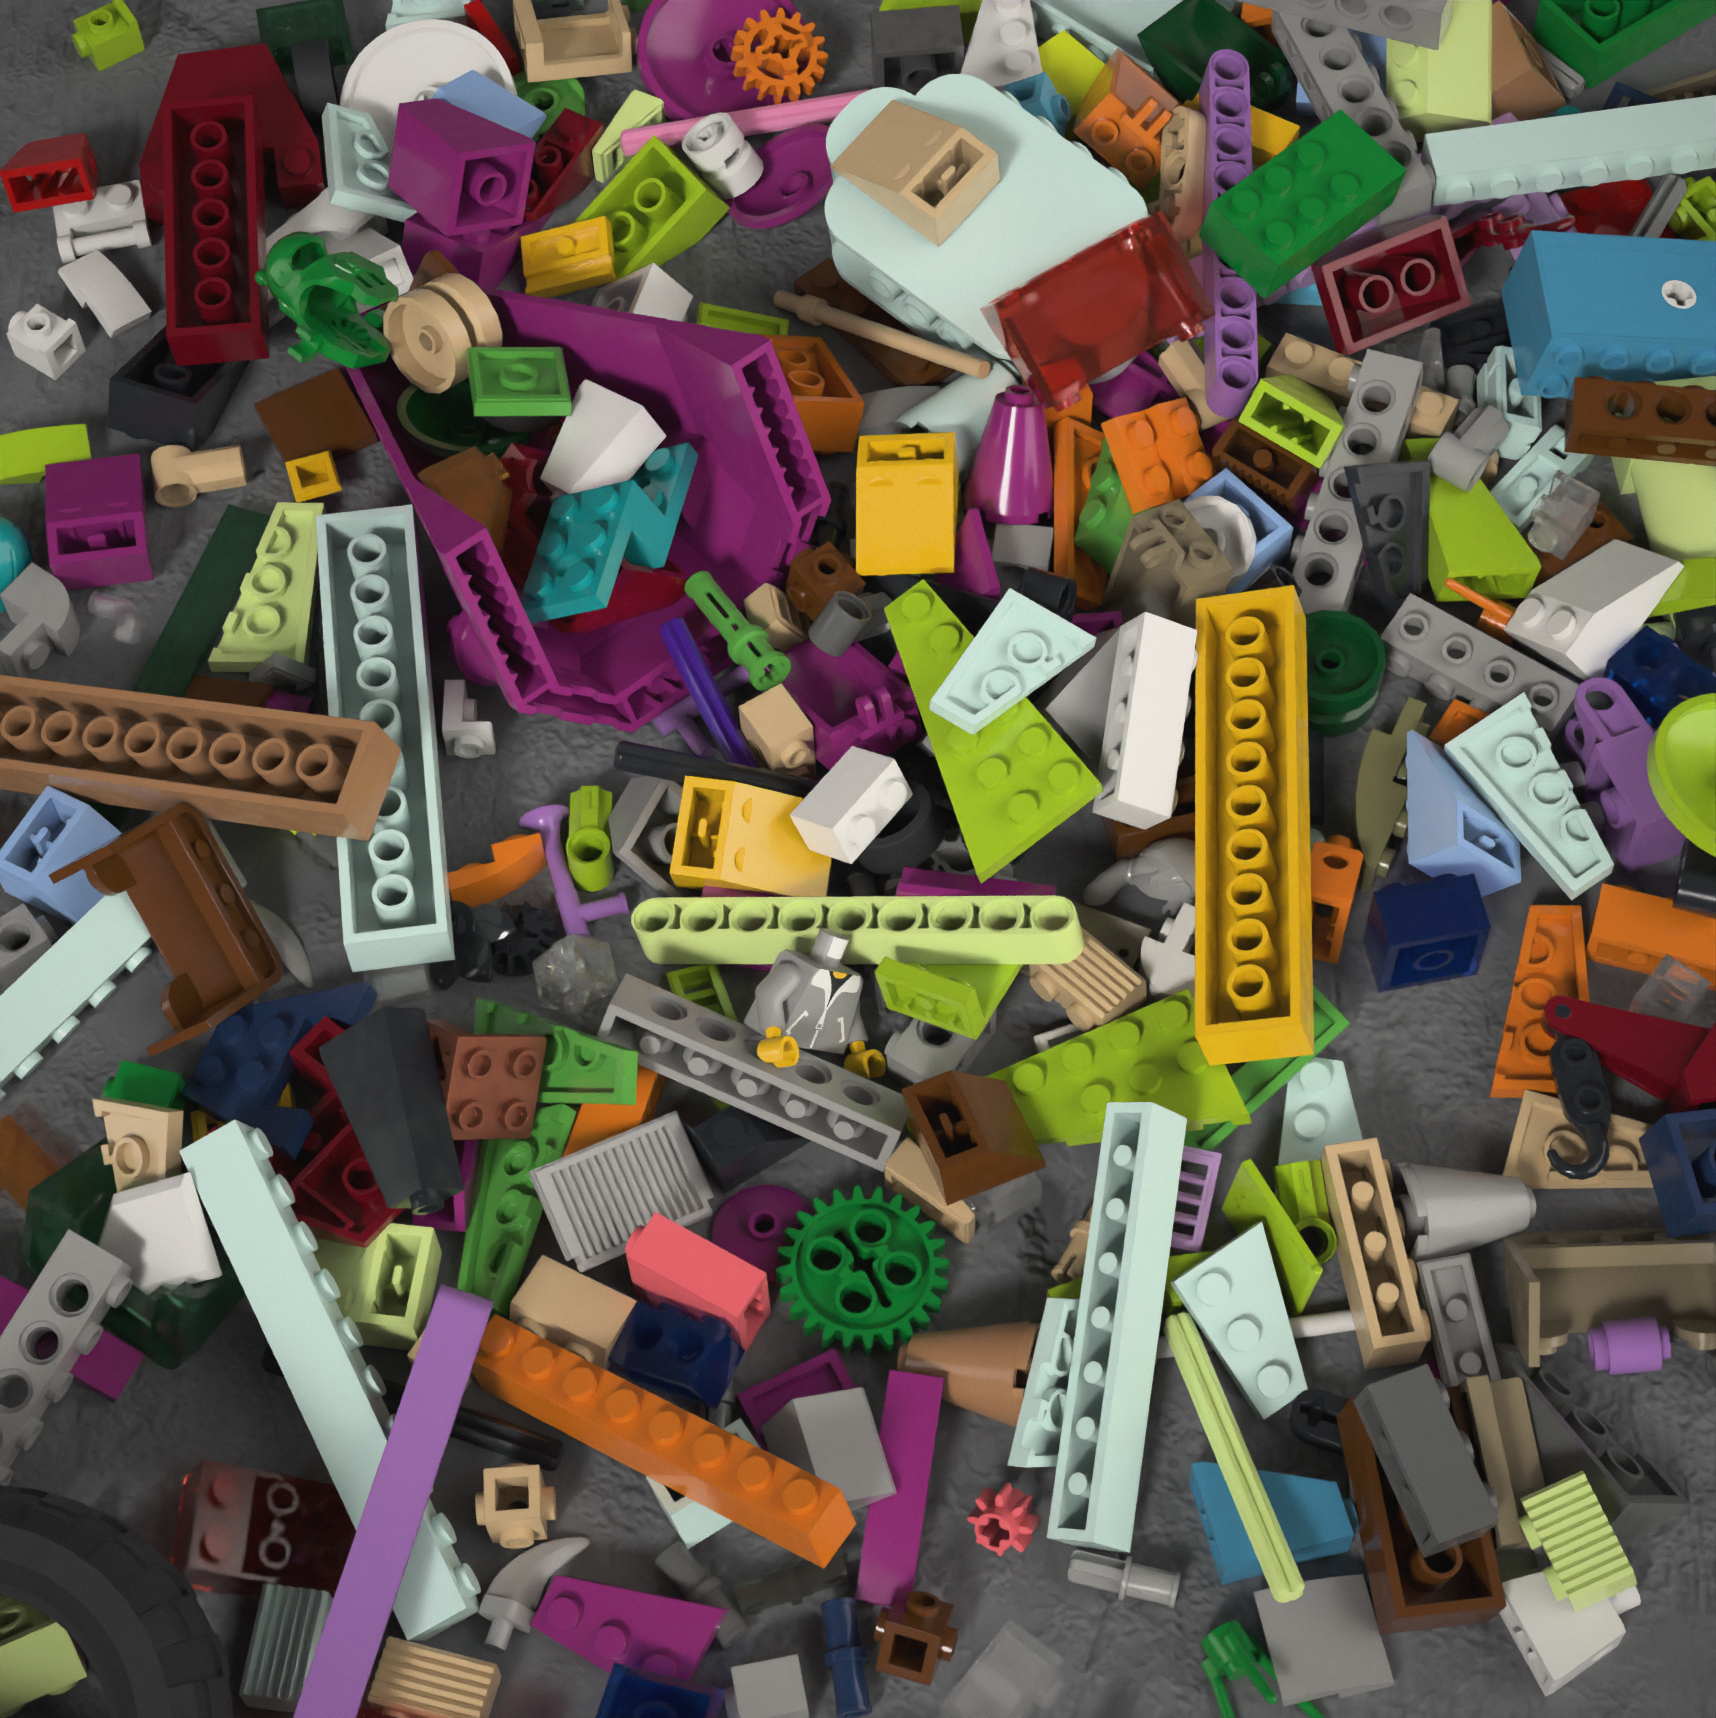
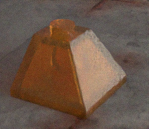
[417,446,513,560]

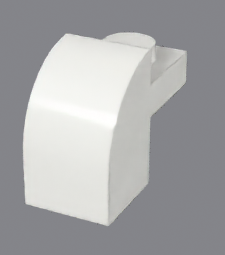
[1138,903,1195,1005]

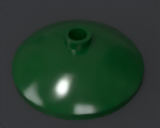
[397,377,536,462]

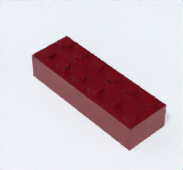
[162,94,270,366]

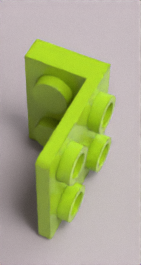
[874,956,1023,1040]

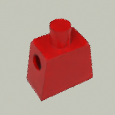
[0,133,100,213]

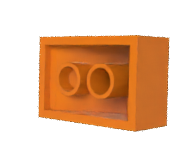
[757,334,865,455]

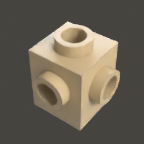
[475,1463,557,1549]

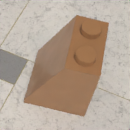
[1491,0,1567,121]

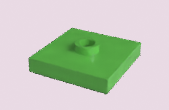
[467,347,572,416]

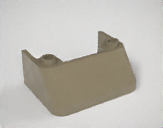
[1503,1228,1716,1367]

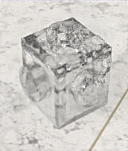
[532,933,618,1016]

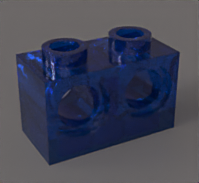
[1603,625,1716,730]
[608,1302,745,1409]

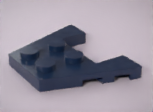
[181,982,379,1160]

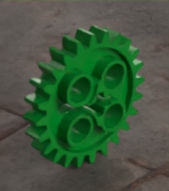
[776,1185,950,1357]

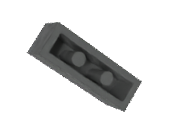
[1353,1364,1500,1558]

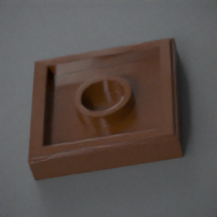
[254,367,378,466]

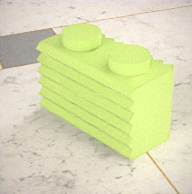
[1518,1470,1637,1612]

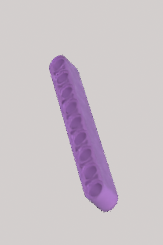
[1199,49,1258,418]
[293,1284,494,1718]

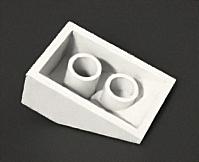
[1503,539,1684,681]

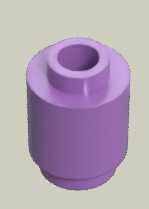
[1587,1316,1671,1375]

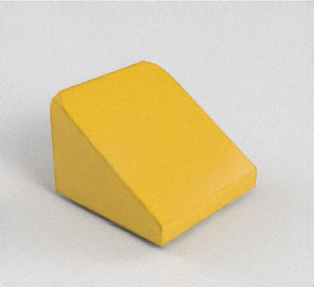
[285,450,342,503]

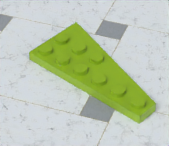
[884,579,1103,884]
[905,988,1252,1148]

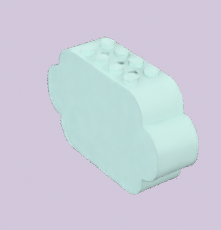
[825,74,1149,385]

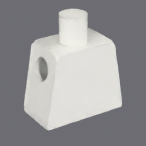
[1499,1571,1641,1697]

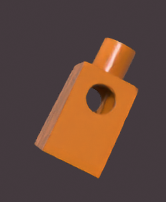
[1311,835,1364,964]

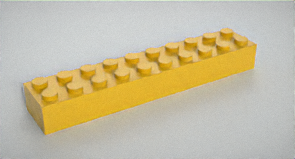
[1195,585,1314,1066]

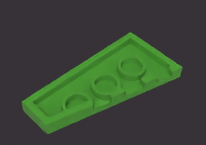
[474,998,638,1105]
[457,1103,577,1319]

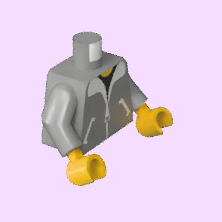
[743,928,886,1078]

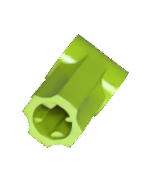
[566,785,615,892]
[1273,1159,1337,1264]

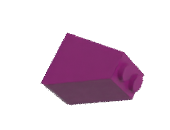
[388,98,536,237]

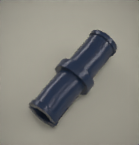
[820,1597,873,1718]

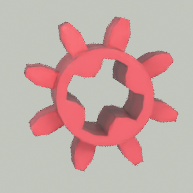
[967,1482,1041,1556]

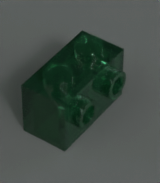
[256,0,355,75]

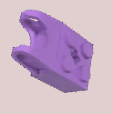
[1563,677,1686,875]

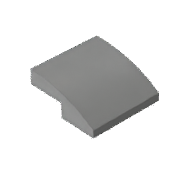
[1253,1574,1394,1707]

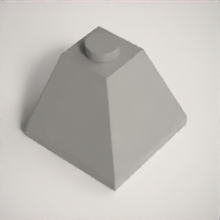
[608,776,701,897]

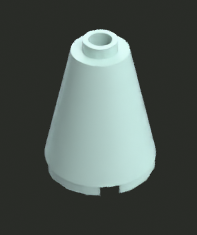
[893,359,1021,487]

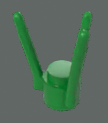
[1200,1620,1325,1718]

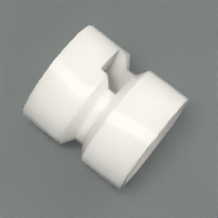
[682,112,764,199]

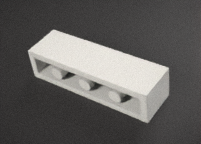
[1093,612,1198,830]

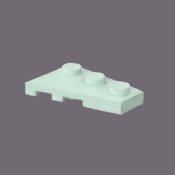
[929,588,1097,735]
[1274,1057,1363,1200]
[1007,1298,1080,1467]

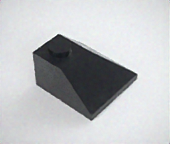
[668,1092,811,1194]

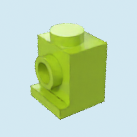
[71,0,145,72]

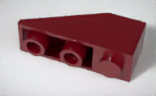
[524,108,604,222]

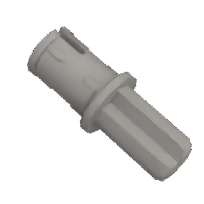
[1067,1549,1181,1608]

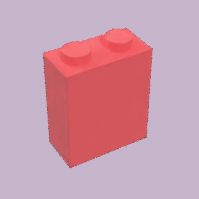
[625,1212,771,1357]

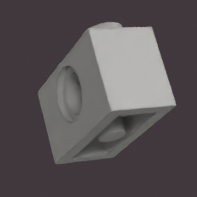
[884,1008,997,1087]

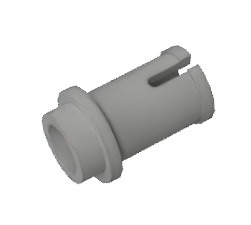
[1445,365,1477,426]

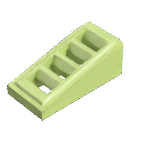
[592,89,666,183]

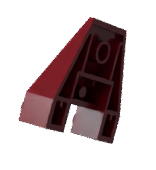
[139,43,328,227]
[181,1016,405,1248]

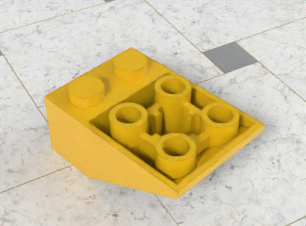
[856,432,959,576]
[670,775,832,897]

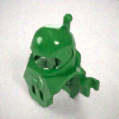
[255,231,399,369]

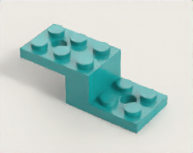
[520,443,699,624]

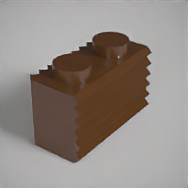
[1212,416,1319,516]

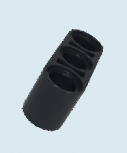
[1672,838,1716,919]

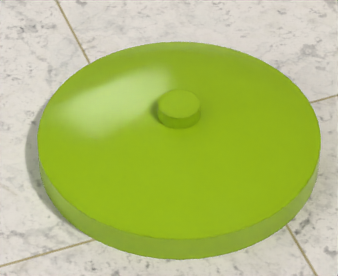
[1646,693,1716,857]

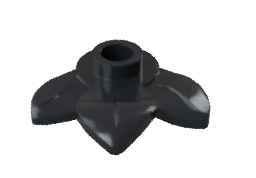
[429,901,516,991]

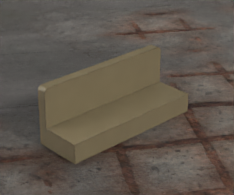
[1458,1375,1545,1553]

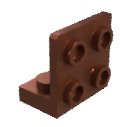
[427,1019,547,1140]

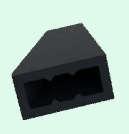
[319,1006,464,1215]

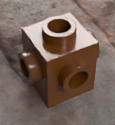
[784,541,866,622]
[874,1589,959,1686]

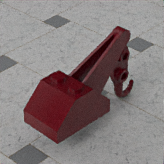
[1311,211,1576,355]

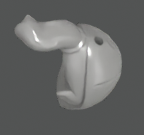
[1083,837,1195,916]

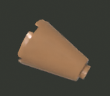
[897,1320,1041,1428]

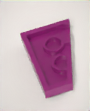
[530,1574,730,1710]

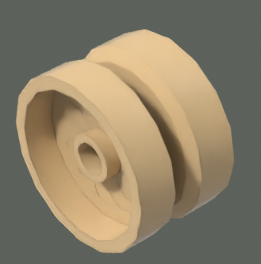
[383,273,502,394]

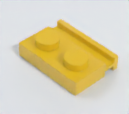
[521,216,617,298]

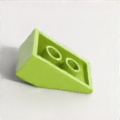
[572,135,730,284]

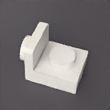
[442,680,496,759]

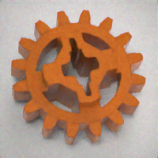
[730,8,828,104]

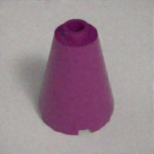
[961,385,1054,525]

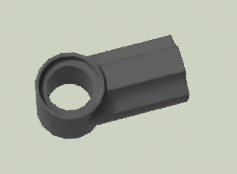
[808,591,893,657]

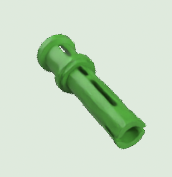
[684,571,791,691]

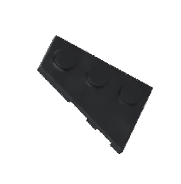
[1344,460,1430,610]

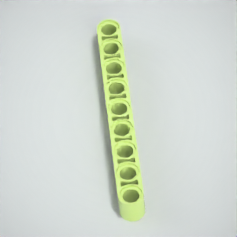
[631,895,1085,964]

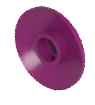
[712,1185,814,1285]

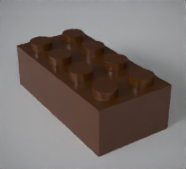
[1336,1386,1506,1634]

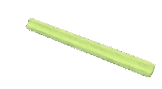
[1163,1312,1305,1603]

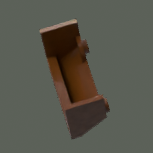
[49,803,283,1057]

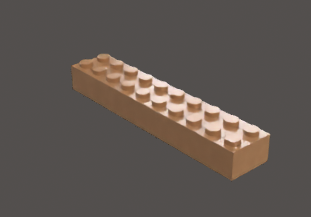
[0,675,401,841]

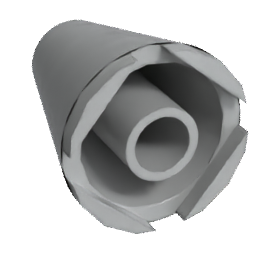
[1389,1162,1536,1264]

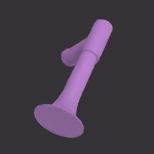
[652,665,750,758]
[519,804,629,943]

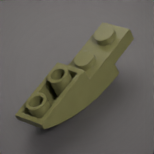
[1351,696,1430,893]

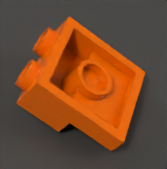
[1101,397,1216,514]

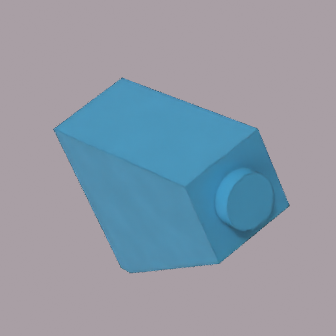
[1188,1461,1359,1585]

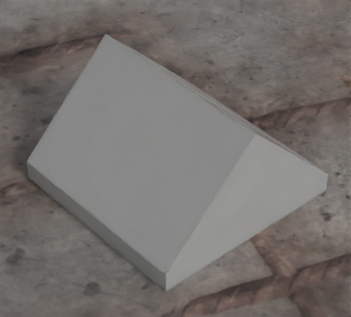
[761,1387,897,1511]

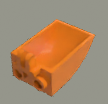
[1073,48,1183,190]

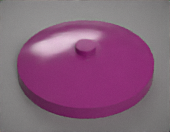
[636,0,807,138]

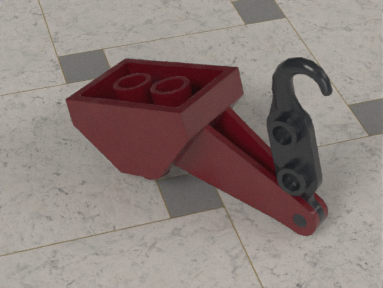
[1541,995,1716,1180]

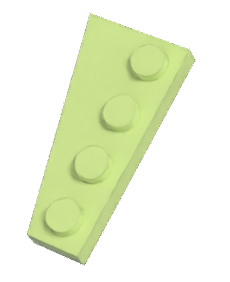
[208,502,327,672]

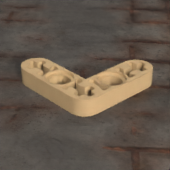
[1146,106,1207,255]

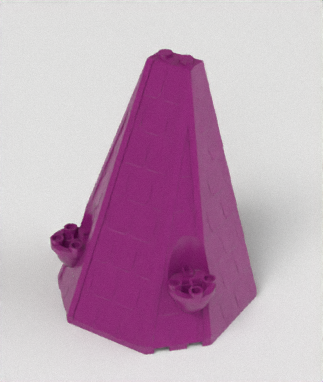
[345,275,831,733]

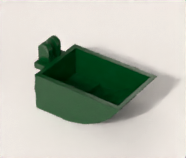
[1137,0,1293,113]

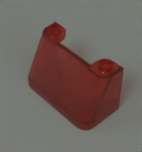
[980,210,1216,413]

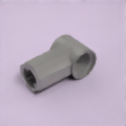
[1427,405,1511,493]

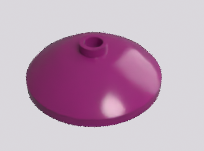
[726,124,833,229]

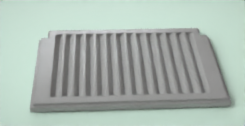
[528,1110,714,1272]

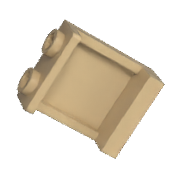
[513,0,638,83]

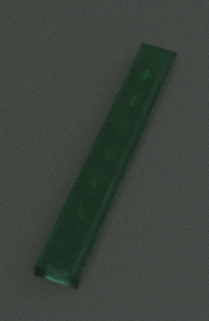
[82,504,271,830]

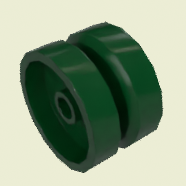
[1305,610,1385,737]

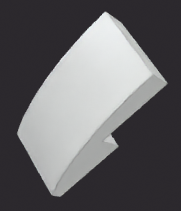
[58,250,151,338]

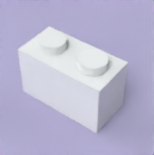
[790,746,913,864]

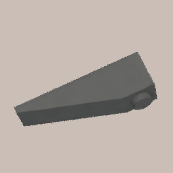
[1493,1343,1691,1549]

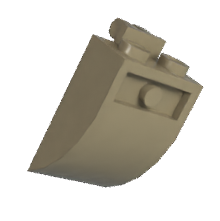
[1098,499,1235,630]

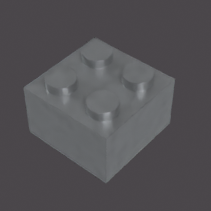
[870,5,964,96]

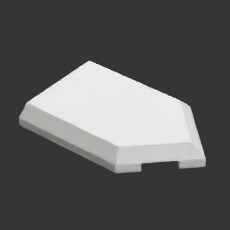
[98,1172,222,1296]

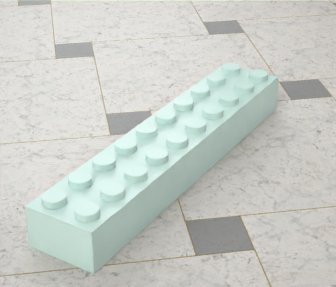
[315,504,455,972]

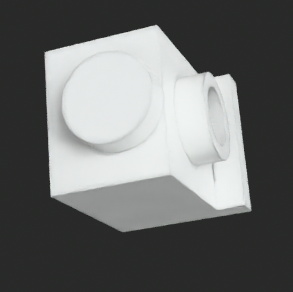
[6,304,86,381]

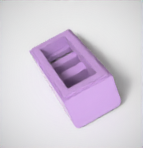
[1170,1146,1222,1254]

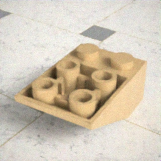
[831,100,1000,247]

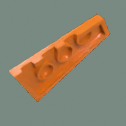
[1054,417,1108,611]
[1489,905,1589,1099]

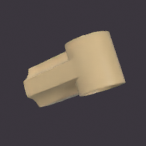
[1158,338,1234,432]
[151,445,248,508]

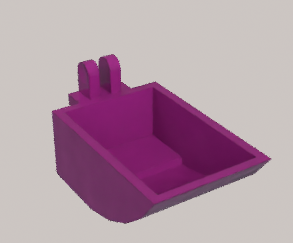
[764,638,923,771]

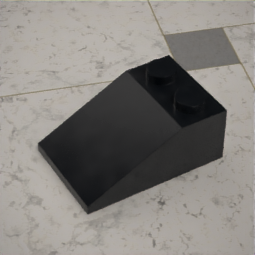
[107,326,250,452]

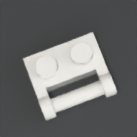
[53,180,152,264]

